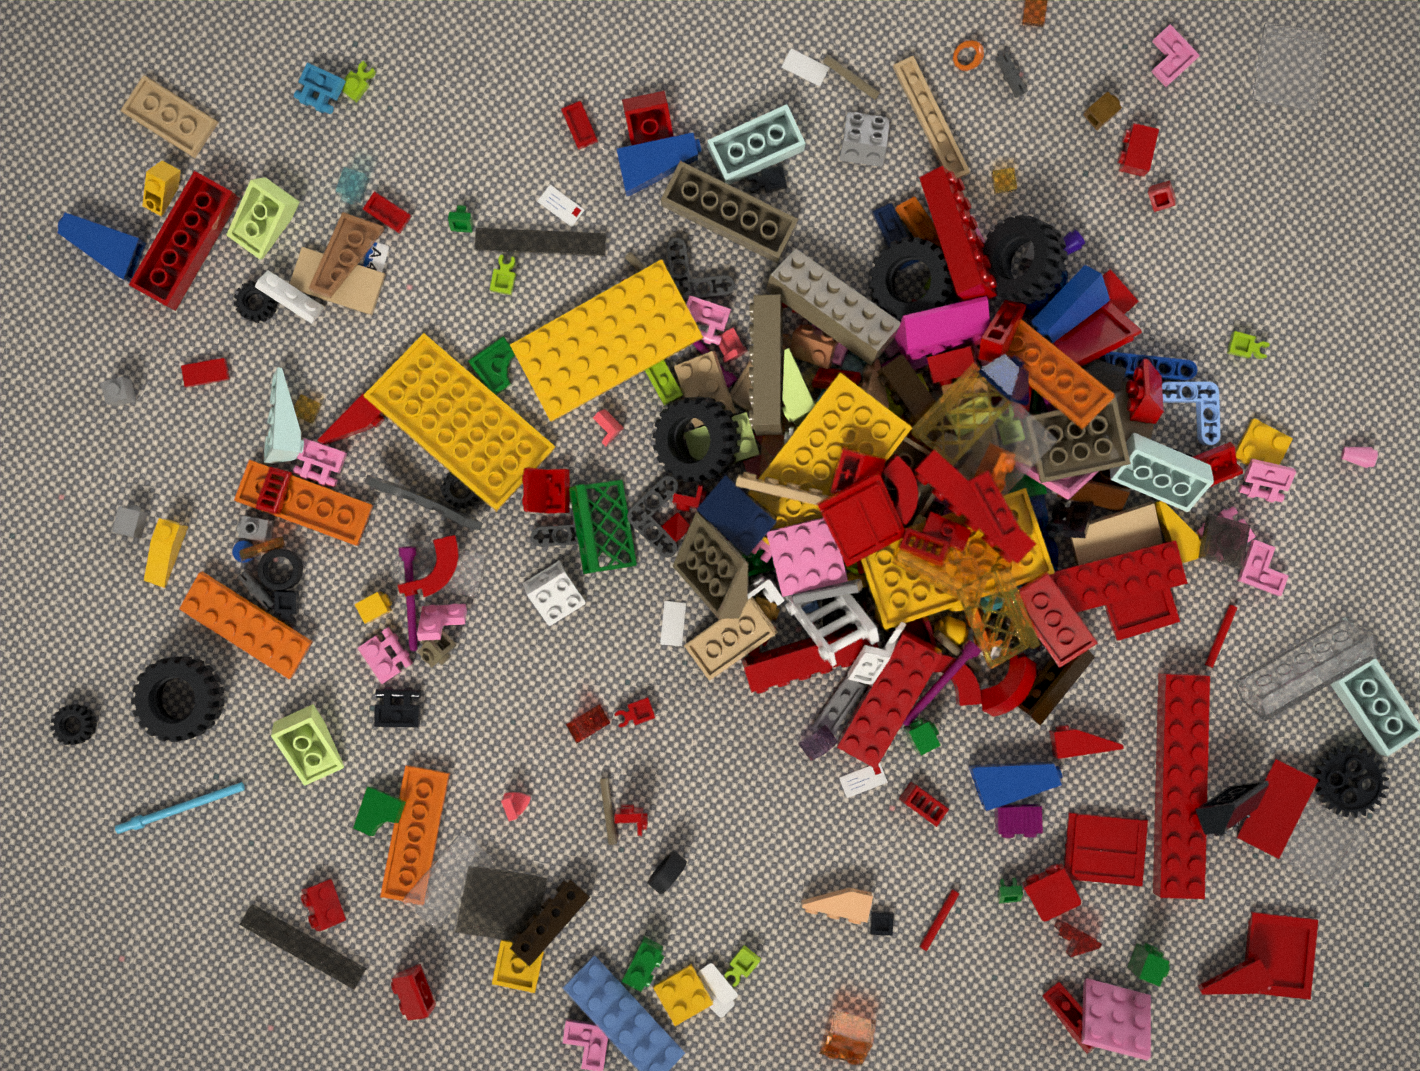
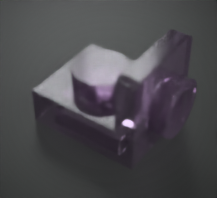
[798,725,838,761]

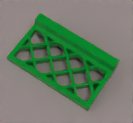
[569,480,637,575]

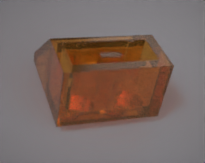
[819,1009,876,1066]

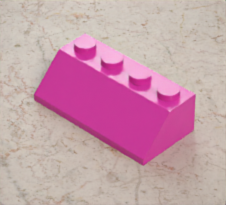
[895,296,990,360]

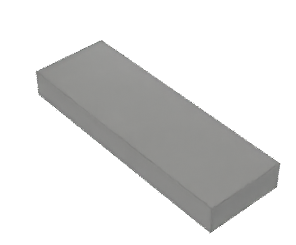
[792,579,863,604]
[811,674,866,740]

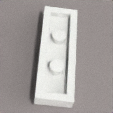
[255,270,324,324]

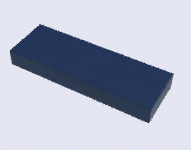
[872,202,919,271]

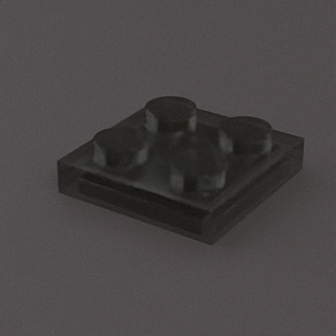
[1198,514,1251,568]

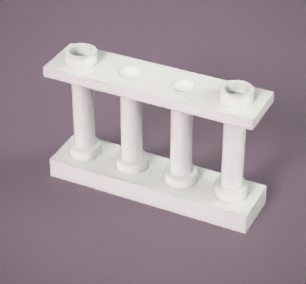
[785,594,879,667]

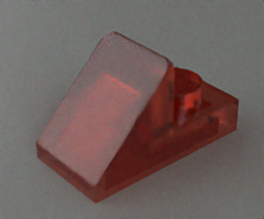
[566,704,610,744]
[1054,919,1102,957]

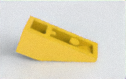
[1154,501,1205,564]
[144,518,188,588]

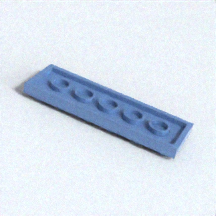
[562,955,685,1071]

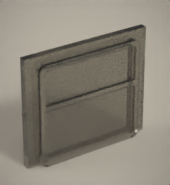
[455,866,547,941]

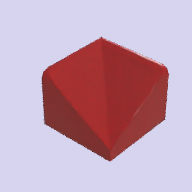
[1148,180,1176,212]
[662,512,690,543]

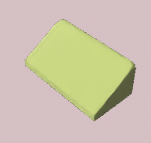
[945,393,997,438]

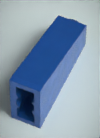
[617,133,701,196]
[57,212,146,283]
[1032,265,1110,343]
[968,762,1063,811]

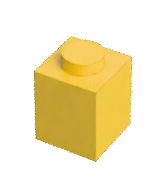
[354,592,392,624]

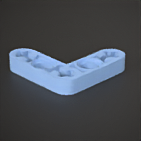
[1162,382,1220,446]

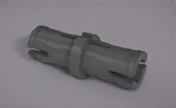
[995,52,1028,98]
[237,569,275,611]

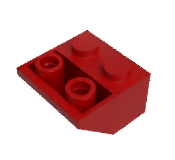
[1126,359,1164,424]
[829,447,886,494]

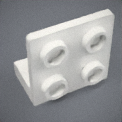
[522,560,586,626]
[748,573,785,606]

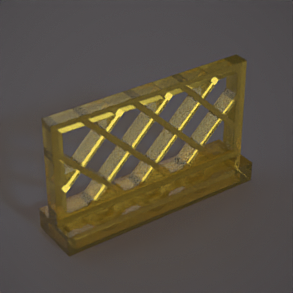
[912,363,1014,466]
[892,514,998,607]
[956,563,1040,669]

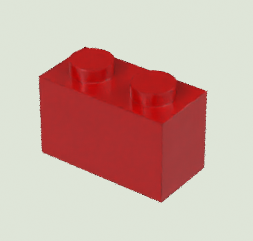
[1117,123,1159,177]
[927,346,979,386]

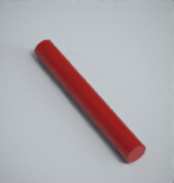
[1205,604,1238,668]
[919,889,960,951]

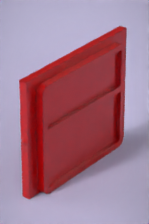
[1049,301,1142,366]
[816,471,905,567]
[1104,588,1180,641]
[1064,812,1148,887]
[1245,912,1319,1000]

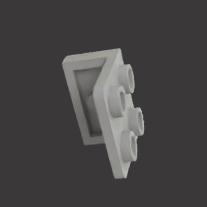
[840,112,890,167]

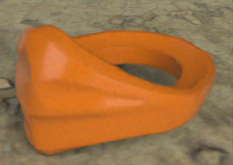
[953,40,984,71]

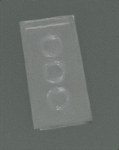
[391,536,487,598]
[402,831,495,929]

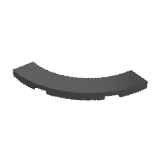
[365,474,483,530]

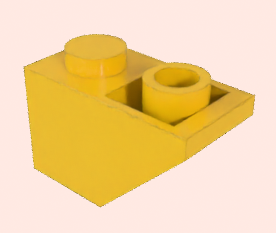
[142,161,181,216]

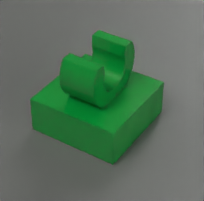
[448,205,473,233]
[997,878,1023,904]

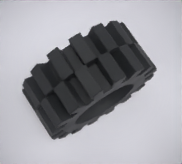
[234,281,278,323]
[441,472,480,509]
[50,704,97,745]

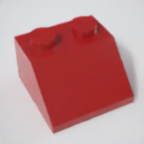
[622,91,674,146]
[391,964,436,1021]

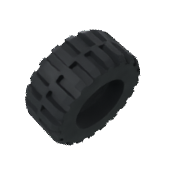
[982,215,1068,304]
[868,237,955,322]
[652,396,741,482]
[131,656,225,742]

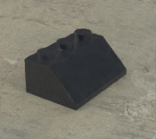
[1195,781,1269,836]

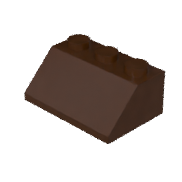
[1057,469,1130,511]

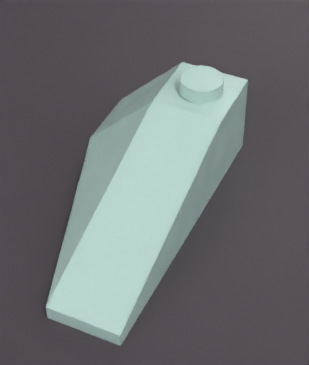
[264,367,304,464]

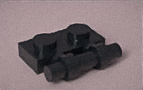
[1047,502,1094,538]
[374,687,421,728]

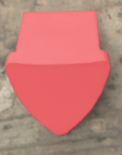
[718,328,748,363]
[593,409,624,447]
[501,792,531,822]

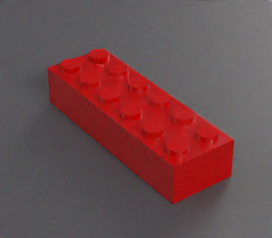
[919,165,997,301]
[129,171,240,311]
[914,450,1037,564]
[1050,540,1188,612]
[741,627,879,694]
[837,629,942,769]

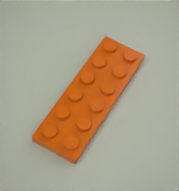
[1001,319,1115,429]
[234,460,374,546]
[179,571,313,679]
[380,765,450,905]

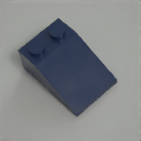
[697,475,777,556]

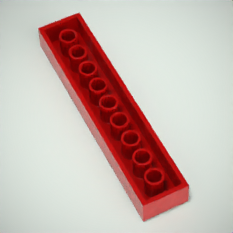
[1153,673,1210,900]

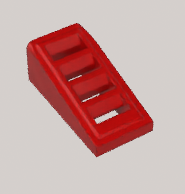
[255,467,292,515]
[899,527,950,567]
[899,782,949,827]

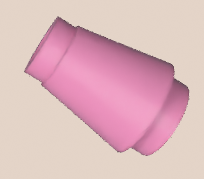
[1341,446,1378,468]

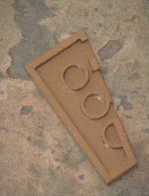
[309,212,384,298]

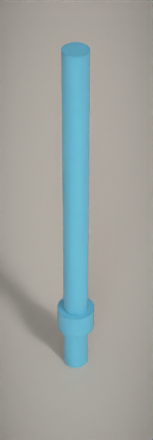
[115,782,245,834]

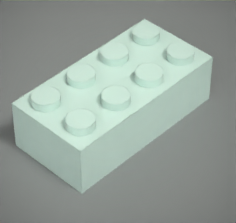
[707,104,806,185]
[1110,432,1214,512]
[1328,656,1420,756]

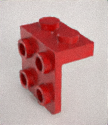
[522,467,570,514]
[1022,863,1081,922]

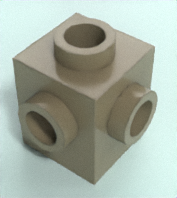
[417,629,457,668]

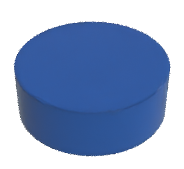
[232,541,256,563]

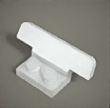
[848,622,906,685]

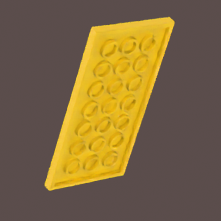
[510,259,704,422]
[364,333,555,512]
[748,373,912,546]
[860,488,1055,630]

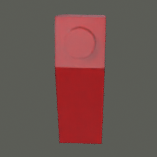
[979,299,1026,365]
[318,393,385,445]
[1049,724,1124,759]
[1198,955,1275,995]
[1042,982,1095,1054]

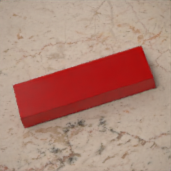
[967,470,1022,542]

